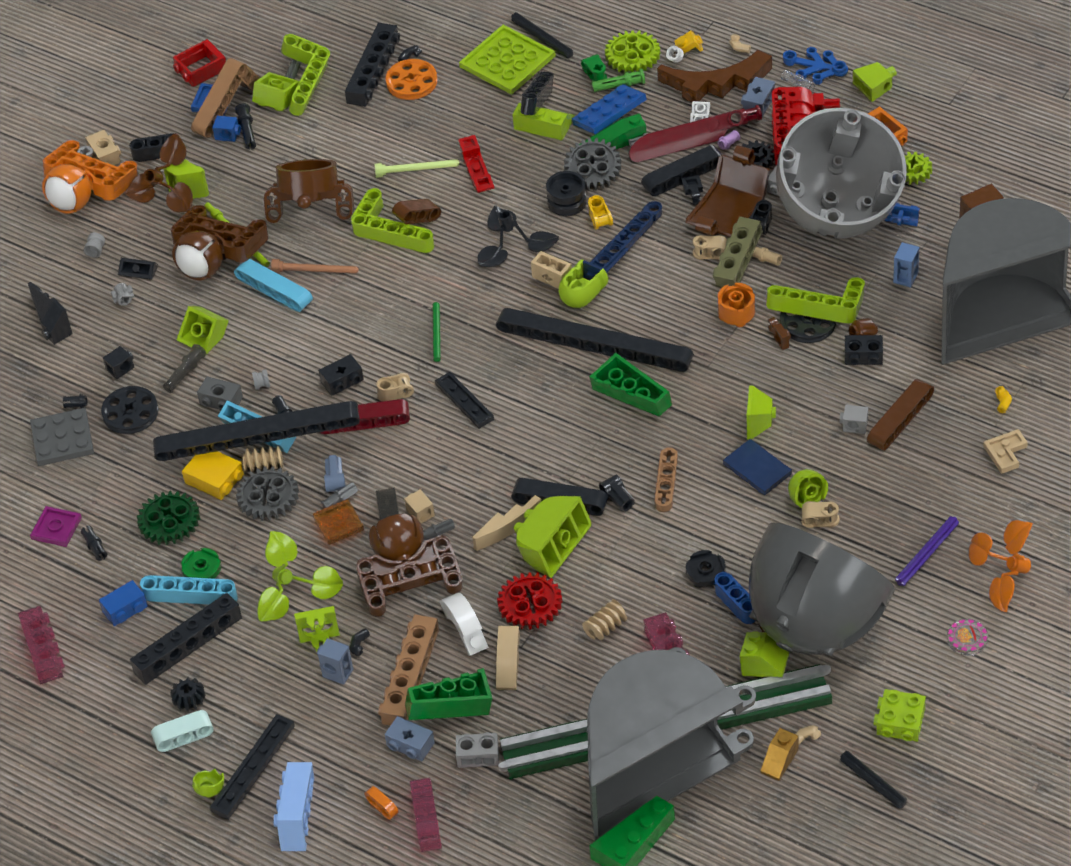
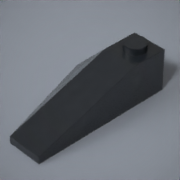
[28,282,73,345]

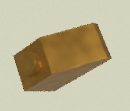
[760,728,799,781]

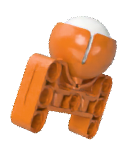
[42,140,138,214]

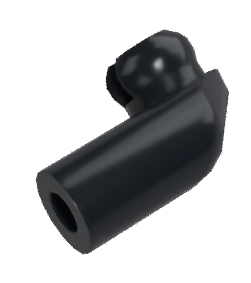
[397,45,422,62]
[349,628,370,656]

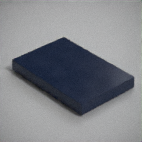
[723,439,792,496]

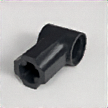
[599,474,635,512]

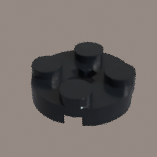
[686,550,726,588]

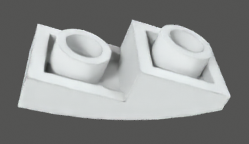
[690,101,710,122]

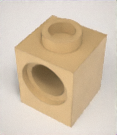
[404,489,435,524]

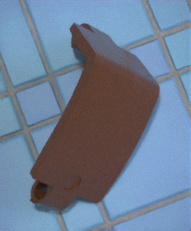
[685,145,770,237]

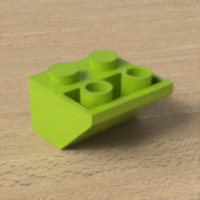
[164,159,209,199]

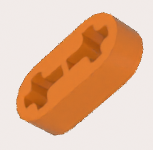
[364,786,399,820]

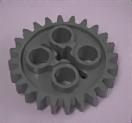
[564,138,621,191]
[236,467,299,521]

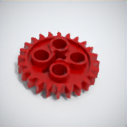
[497,572,563,630]

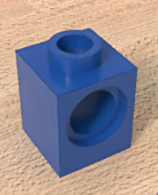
[212,116,241,142]

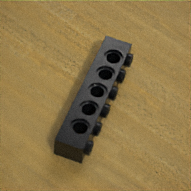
[345,22,400,107]
[130,593,242,685]

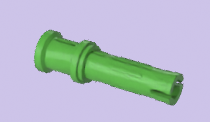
[592,69,645,92]

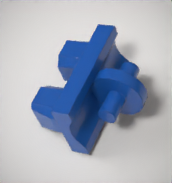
[885,203,920,226]

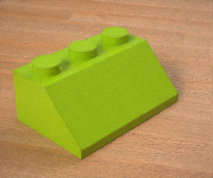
[512,103,575,141]

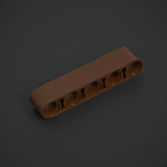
[867,379,935,451]

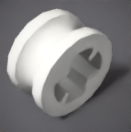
[666,46,684,63]

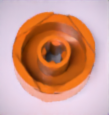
[718,283,755,327]

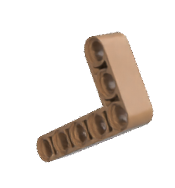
[191,58,260,138]

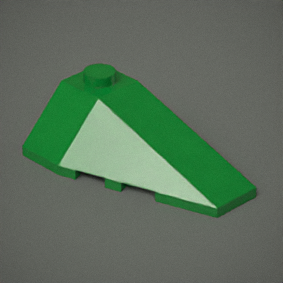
[575,113,647,159]

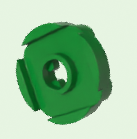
[181,548,222,579]

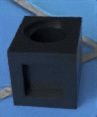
[103,346,135,379]

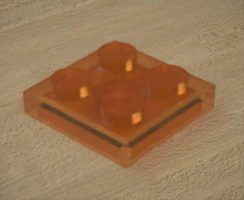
[313,499,364,545]

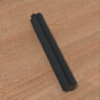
[840,750,907,809]

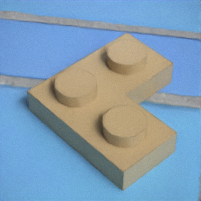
[983,429,1028,474]

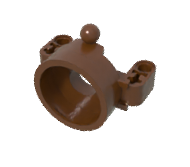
[264,159,354,223]

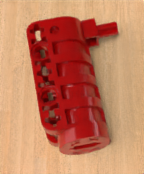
[772,87,840,167]

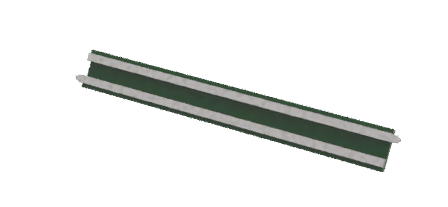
[498,664,832,779]

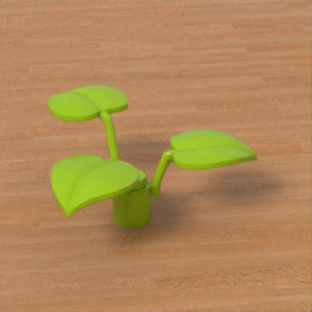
[257,531,343,622]

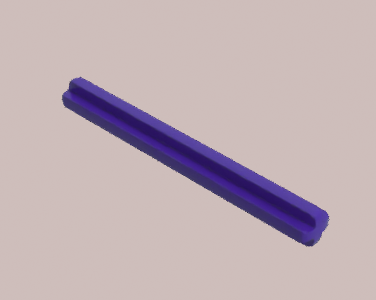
[895,516,959,586]

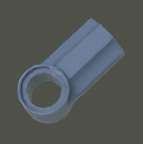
[324,455,346,492]

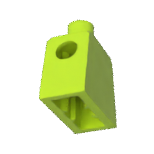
[852,62,897,102]

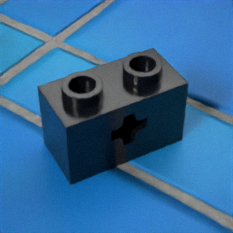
[318,354,364,396]

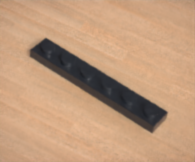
[210,714,295,820]

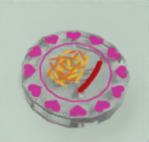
[947,619,988,656]

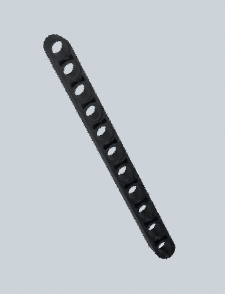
[496,308,694,372]
[153,401,360,461]

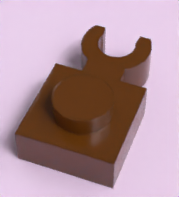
[767,317,791,350]

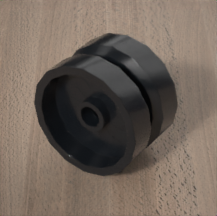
[546,171,587,216]

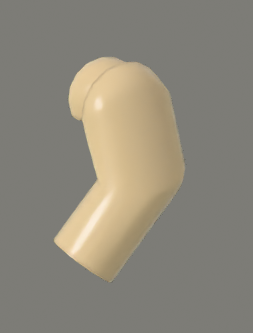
[729,34,751,53]

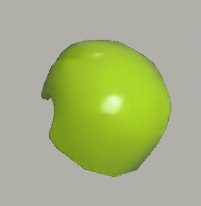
[192,769,224,798]

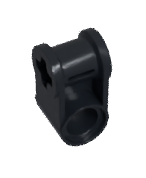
[749,200,772,235]

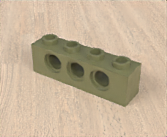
[713,217,763,287]

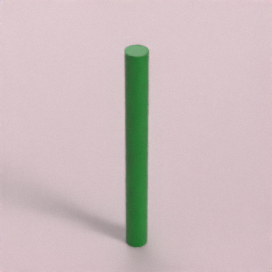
[432,302,441,362]

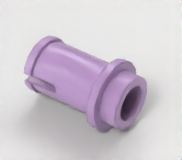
[718,130,740,150]

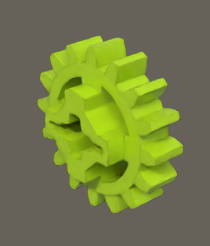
[904,152,932,185]

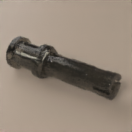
[163,344,207,393]

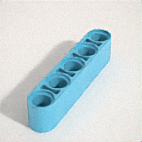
[234,259,313,312]
[140,575,238,605]

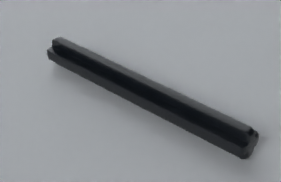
[511,12,573,59]

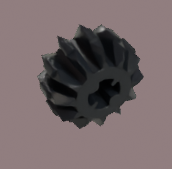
[170,677,206,712]

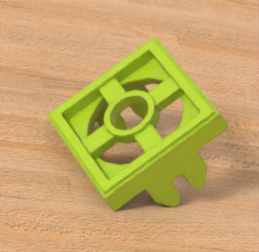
[294,606,340,651]

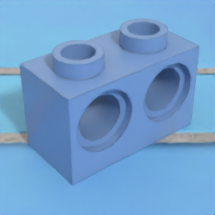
[893,242,920,288]

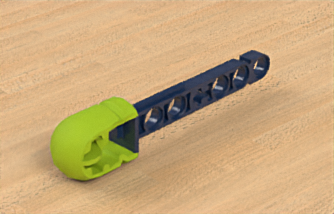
[559,201,662,308]

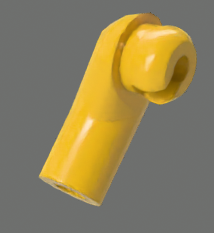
[995,386,1012,414]

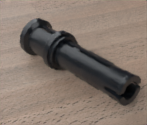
[235,103,256,150]

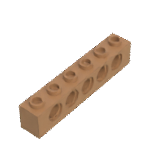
[378,614,439,725]

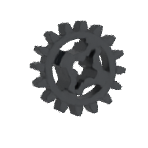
[742,140,775,169]

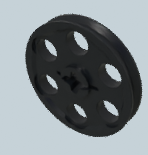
[780,312,836,343]
[101,386,159,434]

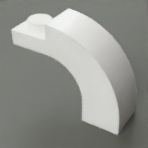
[439,593,489,656]

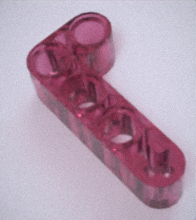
[410,778,442,852]

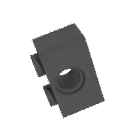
[197,376,243,411]

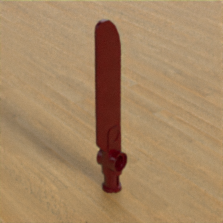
[628,105,762,162]

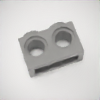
[456,732,499,768]

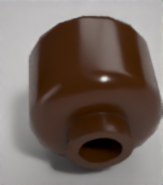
[848,318,878,335]

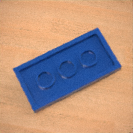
[572,84,647,134]

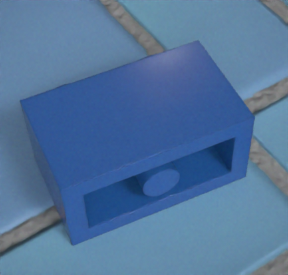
[99,580,148,626]

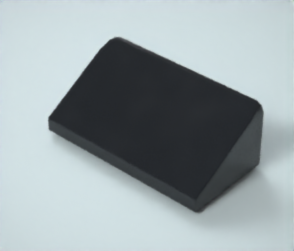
[118,257,158,280]

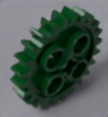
[137,490,201,545]

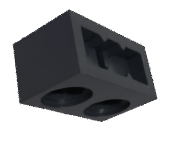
[844,335,883,365]

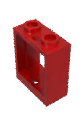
[173,39,226,87]

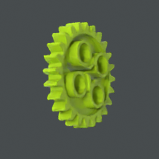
[605,30,660,73]

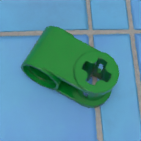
[581,54,607,81]

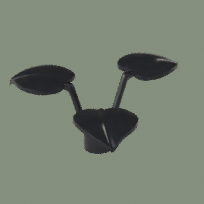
[477,205,559,267]

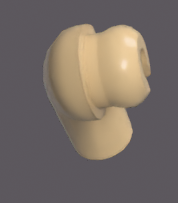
[796,725,821,745]

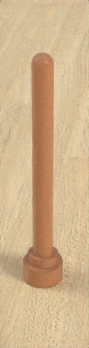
[271,259,359,274]

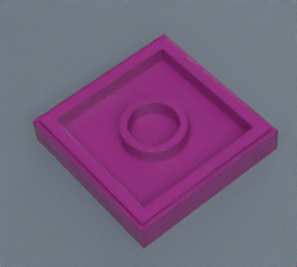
[30,506,82,547]

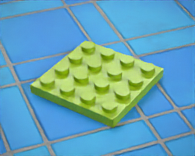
[459,24,556,95]

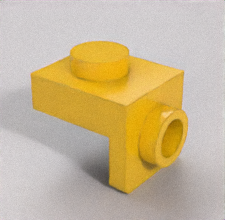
[674,30,703,54]

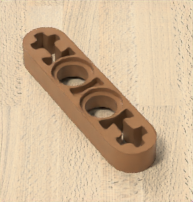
[655,447,678,512]

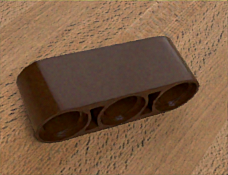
[392,198,442,224]

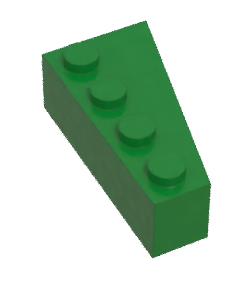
[589,353,672,417]
[405,668,493,720]
[589,795,675,866]

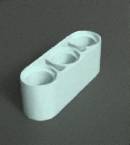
[151,710,214,752]

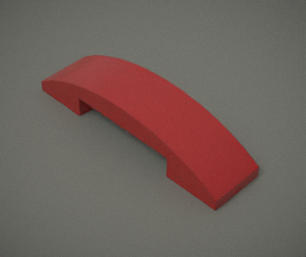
[458,135,495,193]

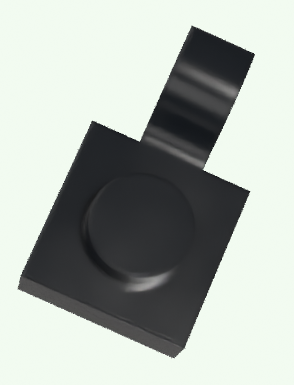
[681,175,703,205]

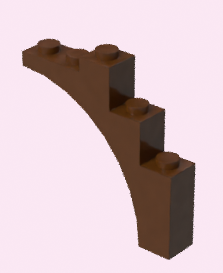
[657,50,772,102]

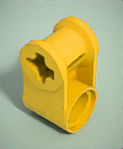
[588,195,613,230]

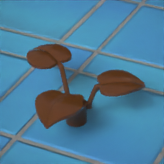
[124,133,193,212]

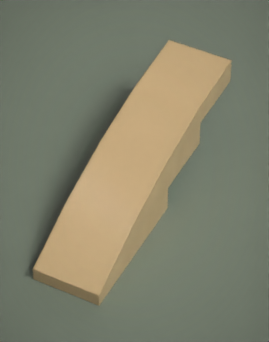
[472,495,541,551]

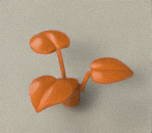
[969,520,1033,612]

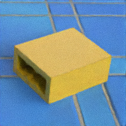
[182,451,244,500]

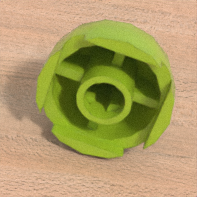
[788,469,828,508]

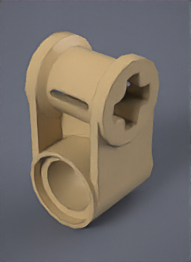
[693,235,727,260]
[377,373,414,401]
[801,501,840,528]

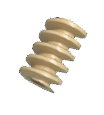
[243,446,283,473]
[582,599,627,640]

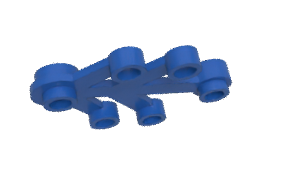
[783,47,848,85]

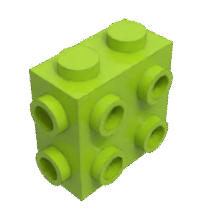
[873,689,926,742]

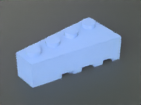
[274,762,314,851]

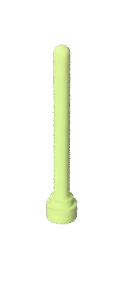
[375,160,460,178]

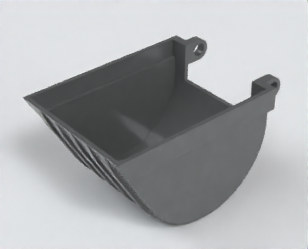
[941,198,1071,365]
[587,647,756,842]

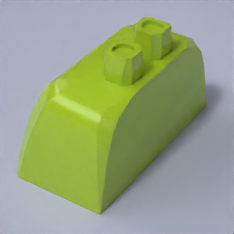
[514,496,592,578]

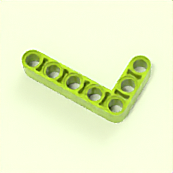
[281,34,330,116]
[351,188,434,253]
[766,277,865,324]

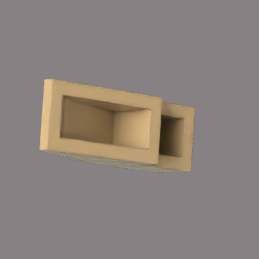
[496,626,520,690]

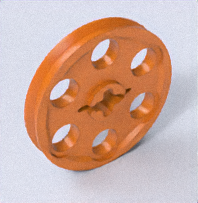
[386,59,438,100]

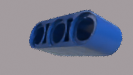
[715,572,755,624]

